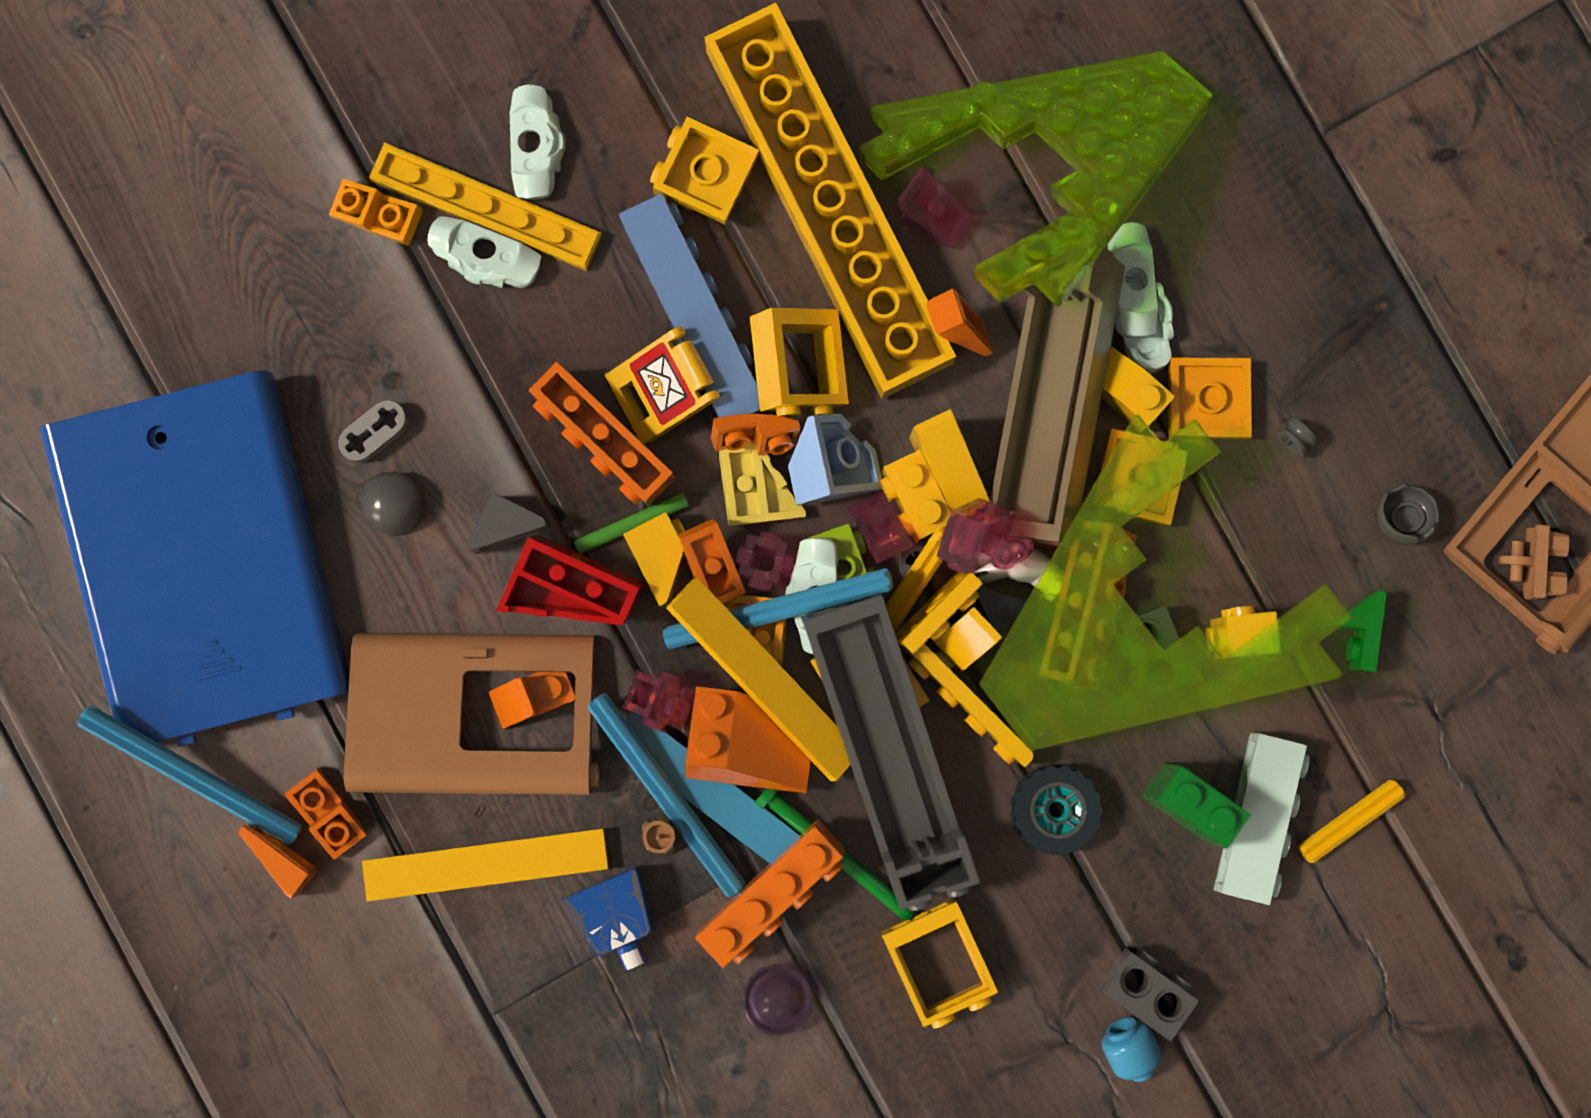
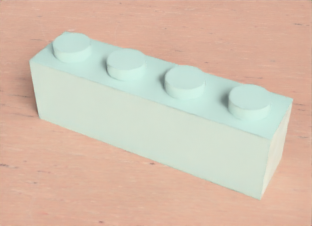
[1214,733,1309,905]

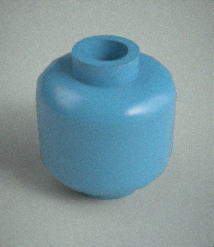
[1102,1017,1162,1082]

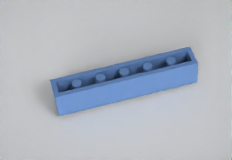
[619,193,767,417]

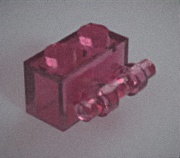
[936,498,1034,573]

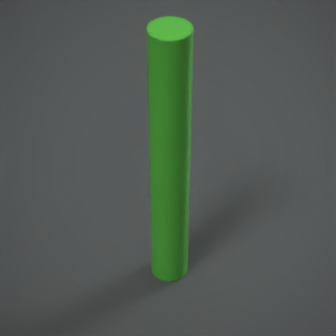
[574,492,689,554]

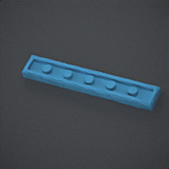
[610,708,800,863]

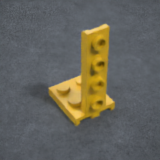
[895,570,1033,767]

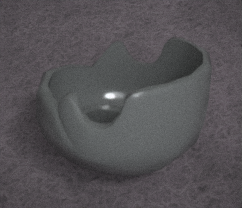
[361,471,425,536]
[1376,484,1440,545]

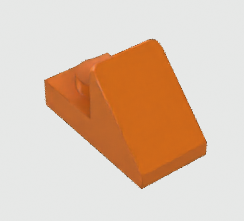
[677,518,746,604]
[488,672,575,729]

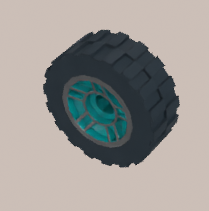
[1010,765,1103,855]

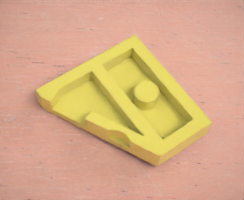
[718,443,806,527]

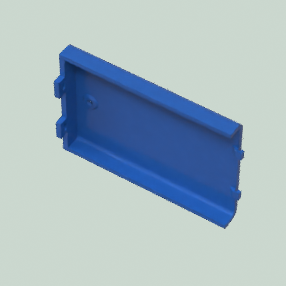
[39,370,350,751]

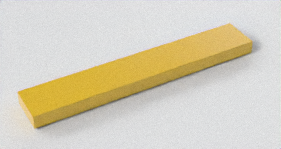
[369,143,602,271]
[666,578,850,781]
[362,828,609,901]

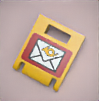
[604,326,721,444]

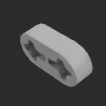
[338,400,409,463]

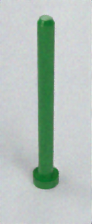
[754,788,915,921]

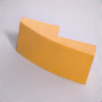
[329,179,423,246]

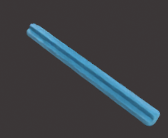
[663,568,893,649]
[587,693,746,898]
[77,706,302,845]

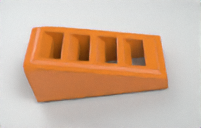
[926,289,993,356]
[238,824,318,899]

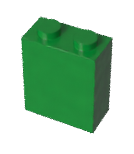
[1141,763,1251,849]

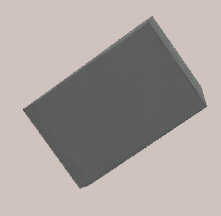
[467,493,551,554]

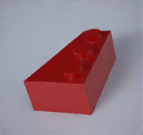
[496,534,646,625]

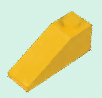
[1101,346,1175,433]

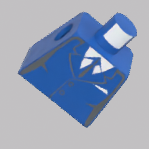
[563,866,654,971]

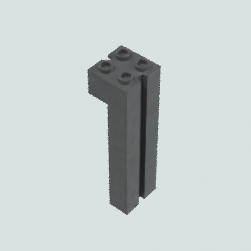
[801,594,980,911]

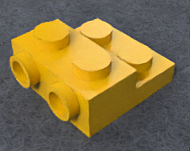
[650,117,759,224]

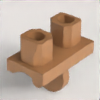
[1499,525,1570,601]

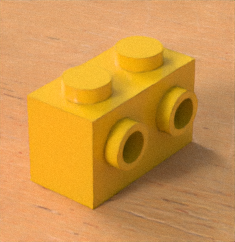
[879,450,956,544]
[1205,606,1281,659]

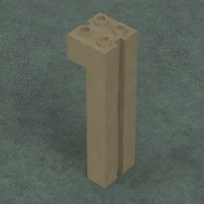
[984,234,1125,548]

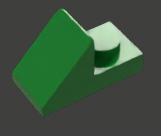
[1324,591,1387,673]

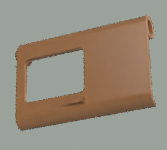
[1443,373,1591,654]
[344,633,600,795]

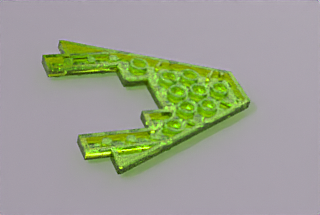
[858,51,1213,307]
[979,414,1352,751]

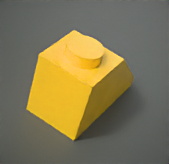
[623,512,685,608]
[931,607,1002,672]

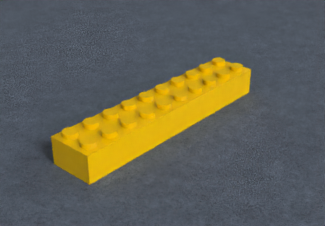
[704,3,956,399]

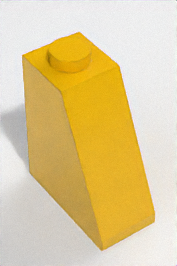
[909,409,990,525]

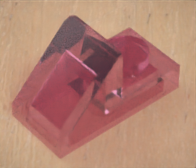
[898,167,974,248]
[847,490,914,564]

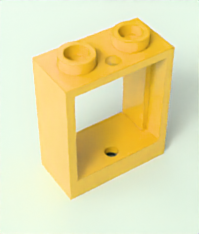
[750,308,849,418]
[881,898,998,1029]

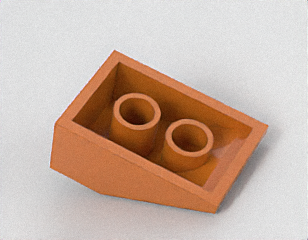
[685,686,811,793]

